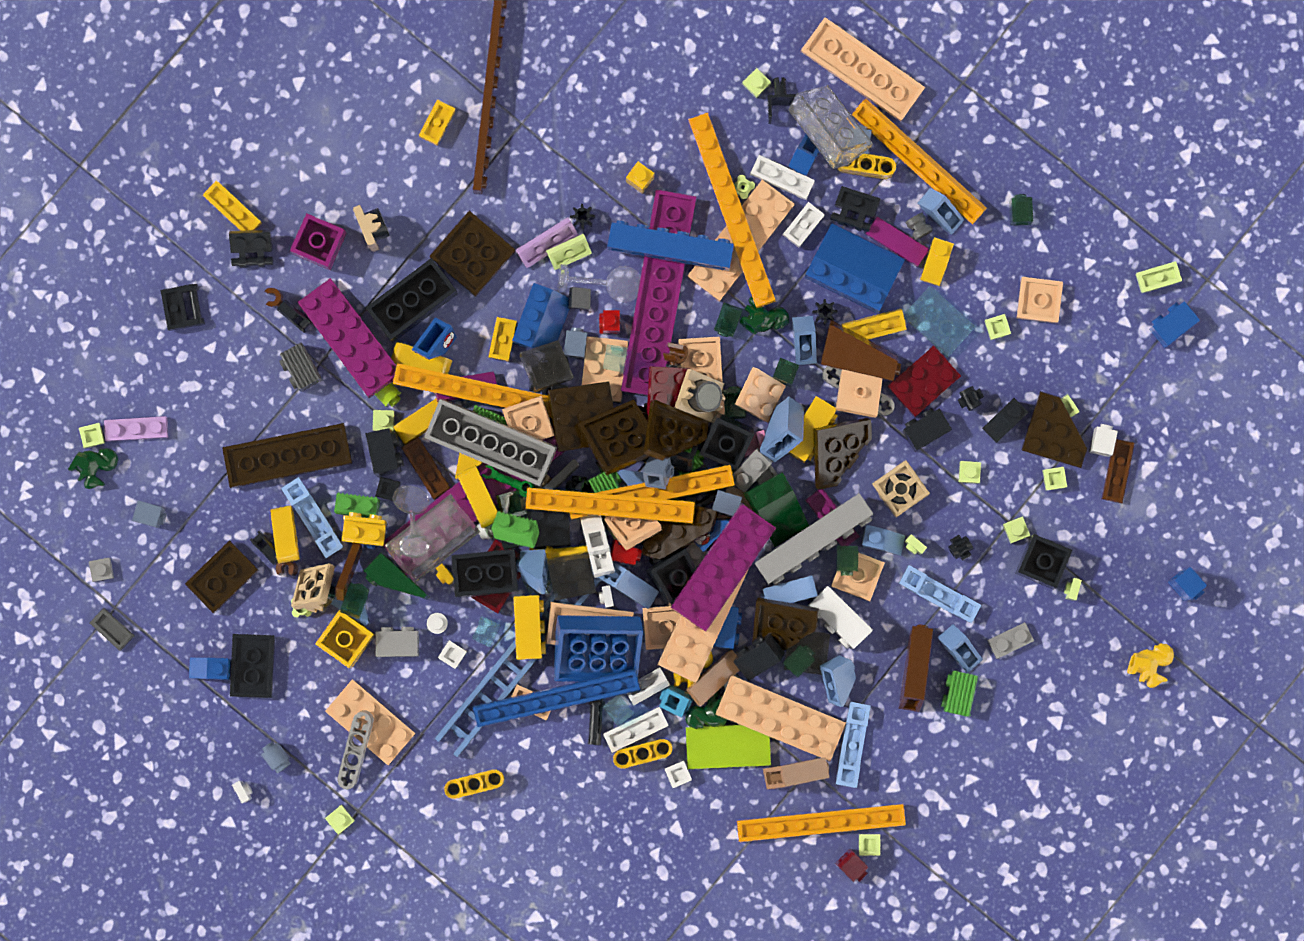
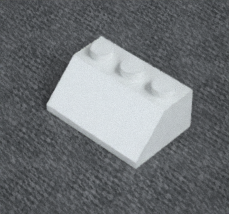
[808,586,873,649]

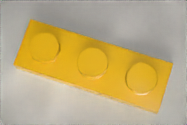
[203,180,262,231]
[841,309,907,339]

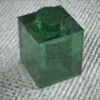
[1009,194,1033,226]
[772,358,799,387]
[836,546,858,576]
[782,645,815,678]

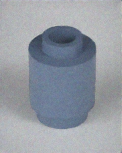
[261,742,291,774]

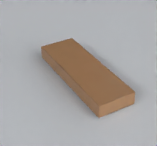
[686,650,740,706]

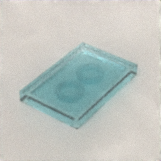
[904,286,976,358]

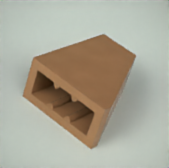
[763,757,829,789]

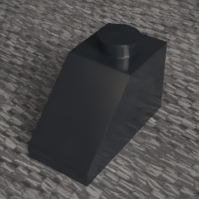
[982,398,1028,443]

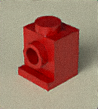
[599,310,620,334]
[610,540,642,565]

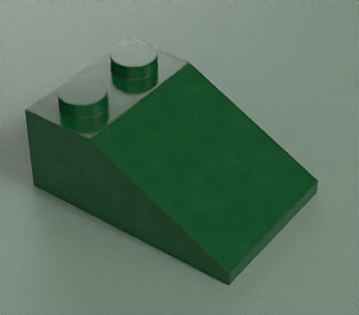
[743,472,809,548]
[364,553,430,600]

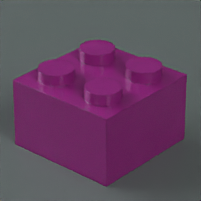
[290,213,347,271]

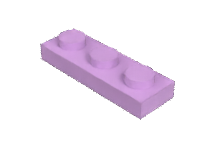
[516,218,579,268]
[104,416,168,442]

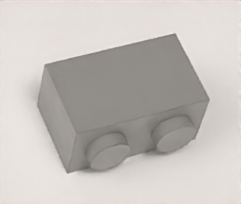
[376,627,419,657]

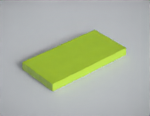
[686,725,771,769]

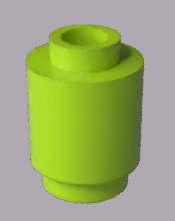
[375,383,401,407]

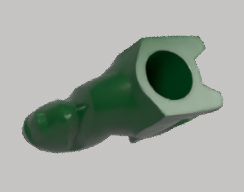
[739,296,790,334]
[68,448,118,489]
[685,690,728,729]

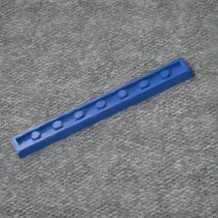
[473,669,640,727]

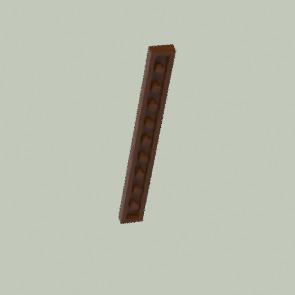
[473,0,508,194]

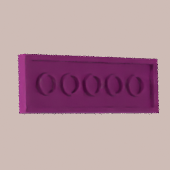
[297,278,396,398]
[671,504,776,632]

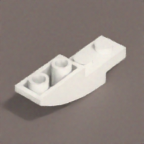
[580,515,615,578]

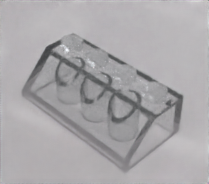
[788,85,873,169]
[385,494,481,583]

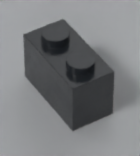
[902,408,952,452]
[733,633,785,681]

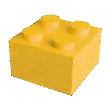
[315,610,375,669]

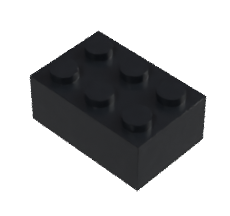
[451,549,519,598]

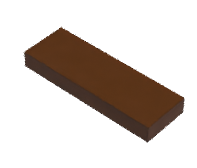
[401,437,450,500]
[1101,439,1135,504]
[336,543,362,601]

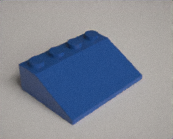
[804,223,905,314]
[554,615,643,682]

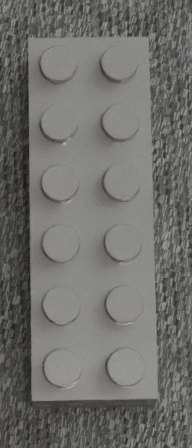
[424,399,558,486]
[755,493,873,585]

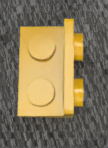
[342,512,387,546]

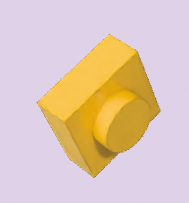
[435,563,454,585]

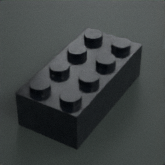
[365,258,458,343]

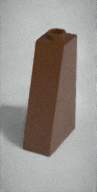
[821,320,901,381]
[898,624,933,712]

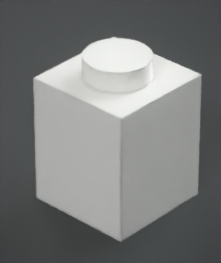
[1089,424,1118,457]

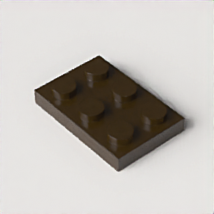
[185,540,259,614]

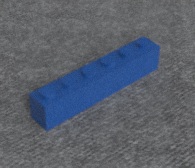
[607,220,734,271]

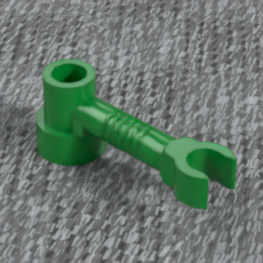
[482,465,535,498]

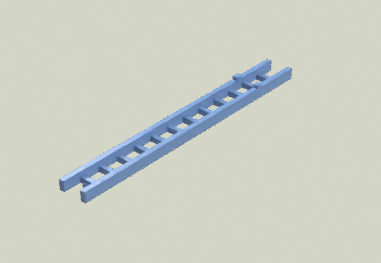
[435,529,616,757]

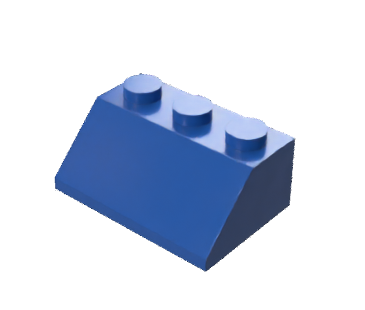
[512,283,570,357]

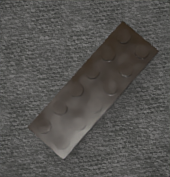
[222,423,352,488]

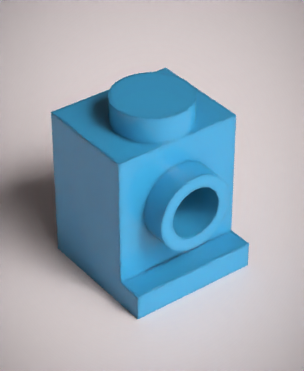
[659,685,693,718]

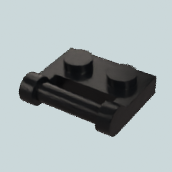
[160,284,205,331]

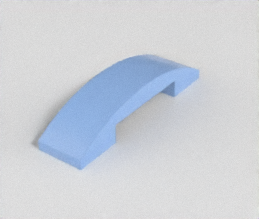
[281,477,343,558]
[899,565,981,623]
[836,702,871,788]

